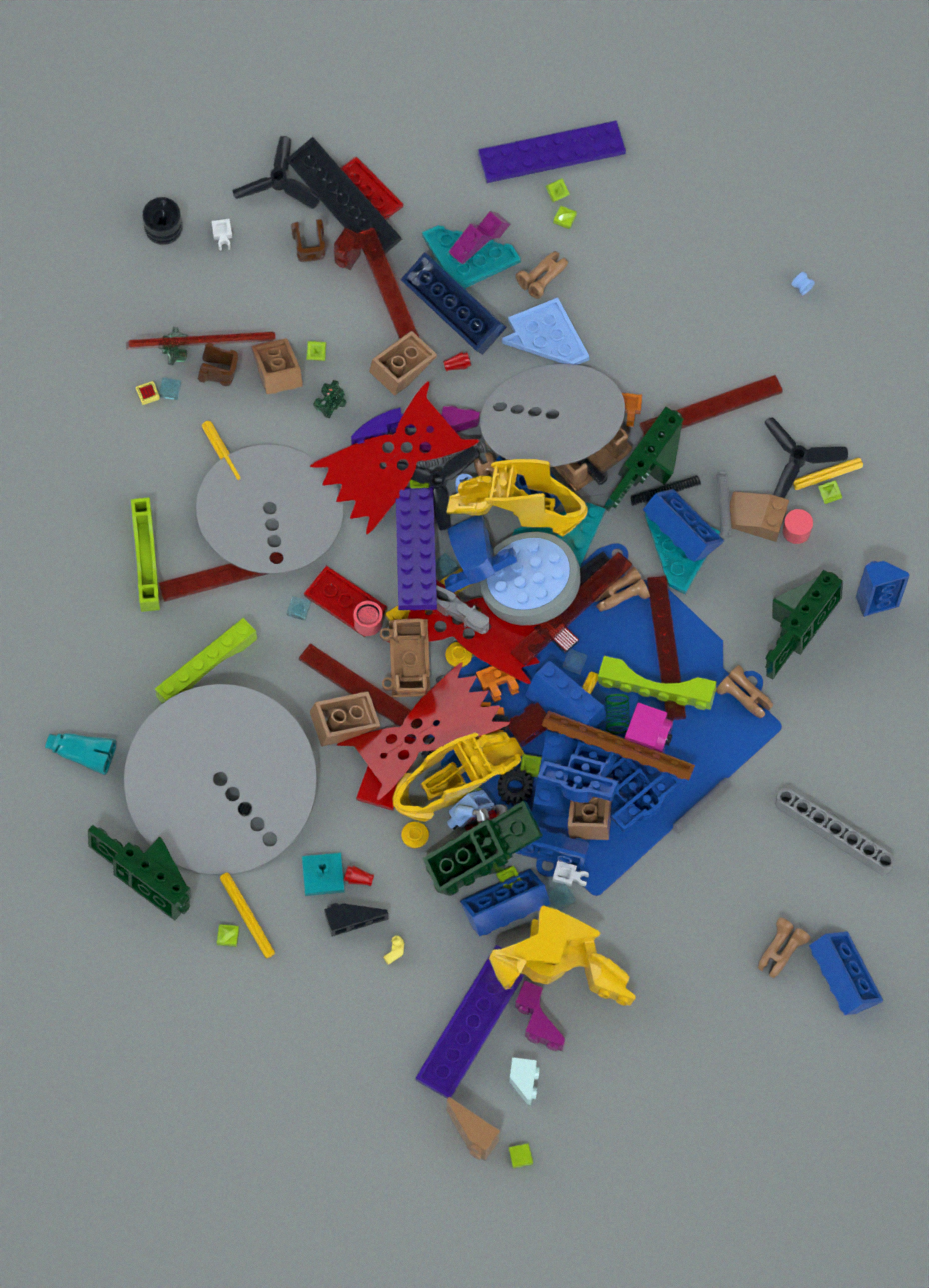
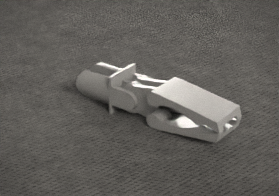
[436,585,489,634]

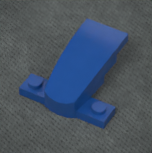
[444,515,518,592]
[538,741,619,803]
[606,754,682,832]

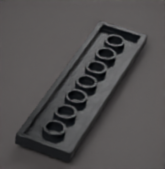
[286,136,402,263]

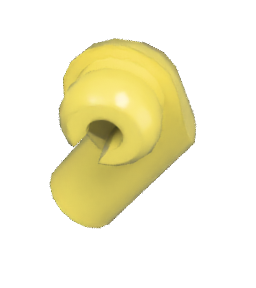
[383,935,405,965]

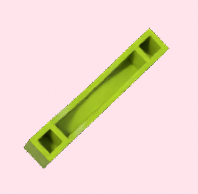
[131,497,160,612]
[155,618,257,704]
[598,656,716,710]

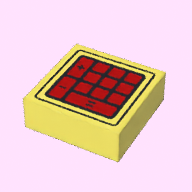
[136,381,160,405]

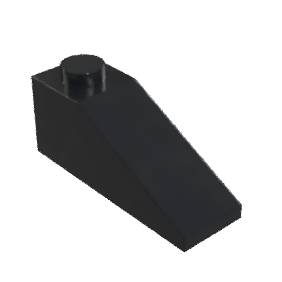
[324,903,388,937]

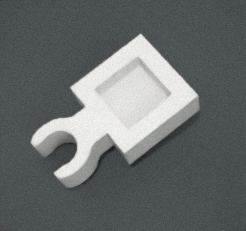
[211,219,232,251]
[552,861,589,886]

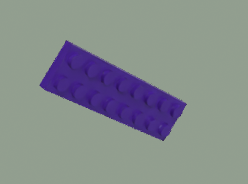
[478,120,626,183]
[396,488,437,610]
[415,945,525,1099]

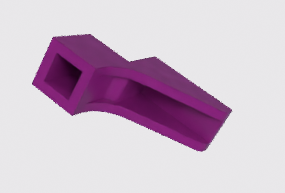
[449,211,510,264]
[419,406,480,452]
[515,981,565,1051]

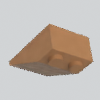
[369,331,437,396]
[251,338,302,394]
[723,492,789,542]
[309,692,380,747]
[568,778,612,840]
[446,1097,500,1161]

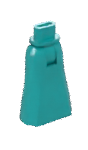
[45,733,117,775]

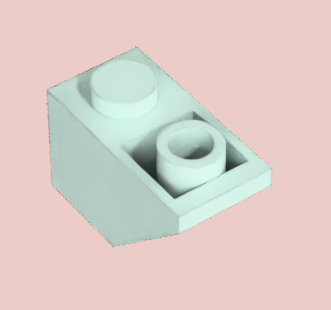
[509,1057,540,1105]

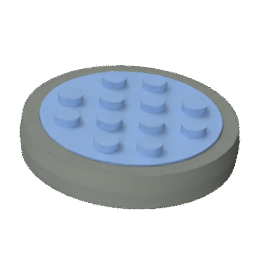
[480,532,581,625]

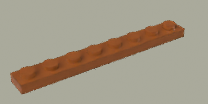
[542,711,695,780]

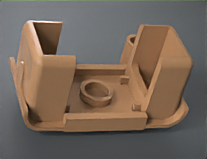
[553,427,632,491]
[380,619,430,698]

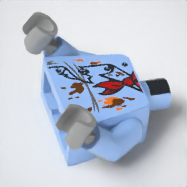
[447,790,507,830]

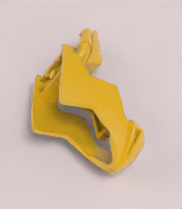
[447,459,588,537]
[392,731,524,822]
[489,906,636,1006]

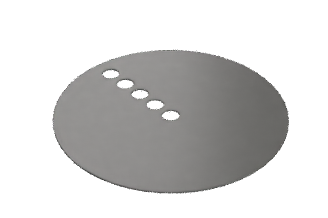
[124,684,317,875]

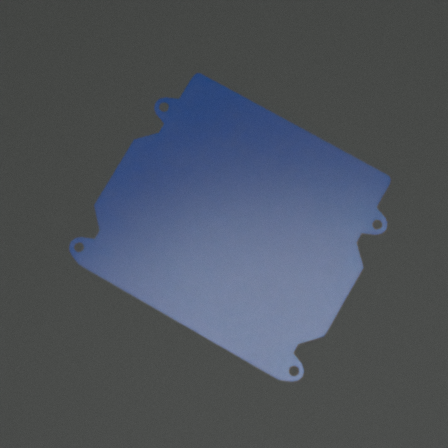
[407,543,782,896]

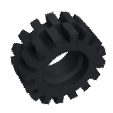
[497,768,533,806]

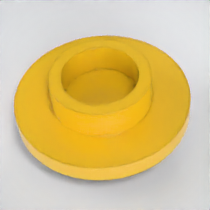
[445,642,472,667]
[401,822,429,849]

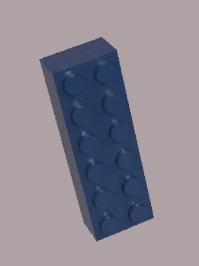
[400,252,507,355]

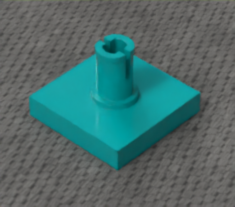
[302,853,345,896]

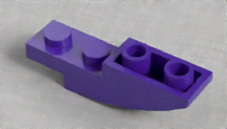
[351,408,416,445]

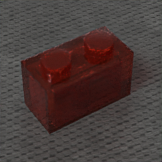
[334,228,361,270]
[508,702,547,747]

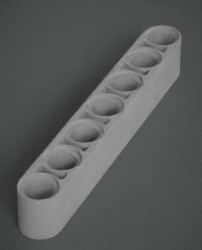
[776,788,895,875]

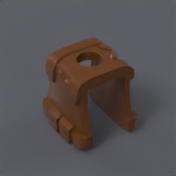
[291,219,325,262]
[198,342,238,386]

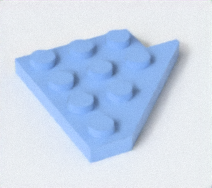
[502,298,590,365]

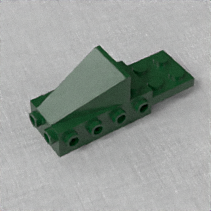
[603,406,684,512]
[765,569,843,680]
[422,801,543,896]
[88,825,191,921]

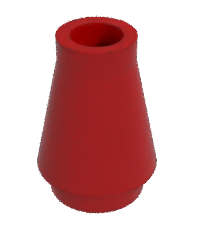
[443,351,471,371]
[344,865,374,886]

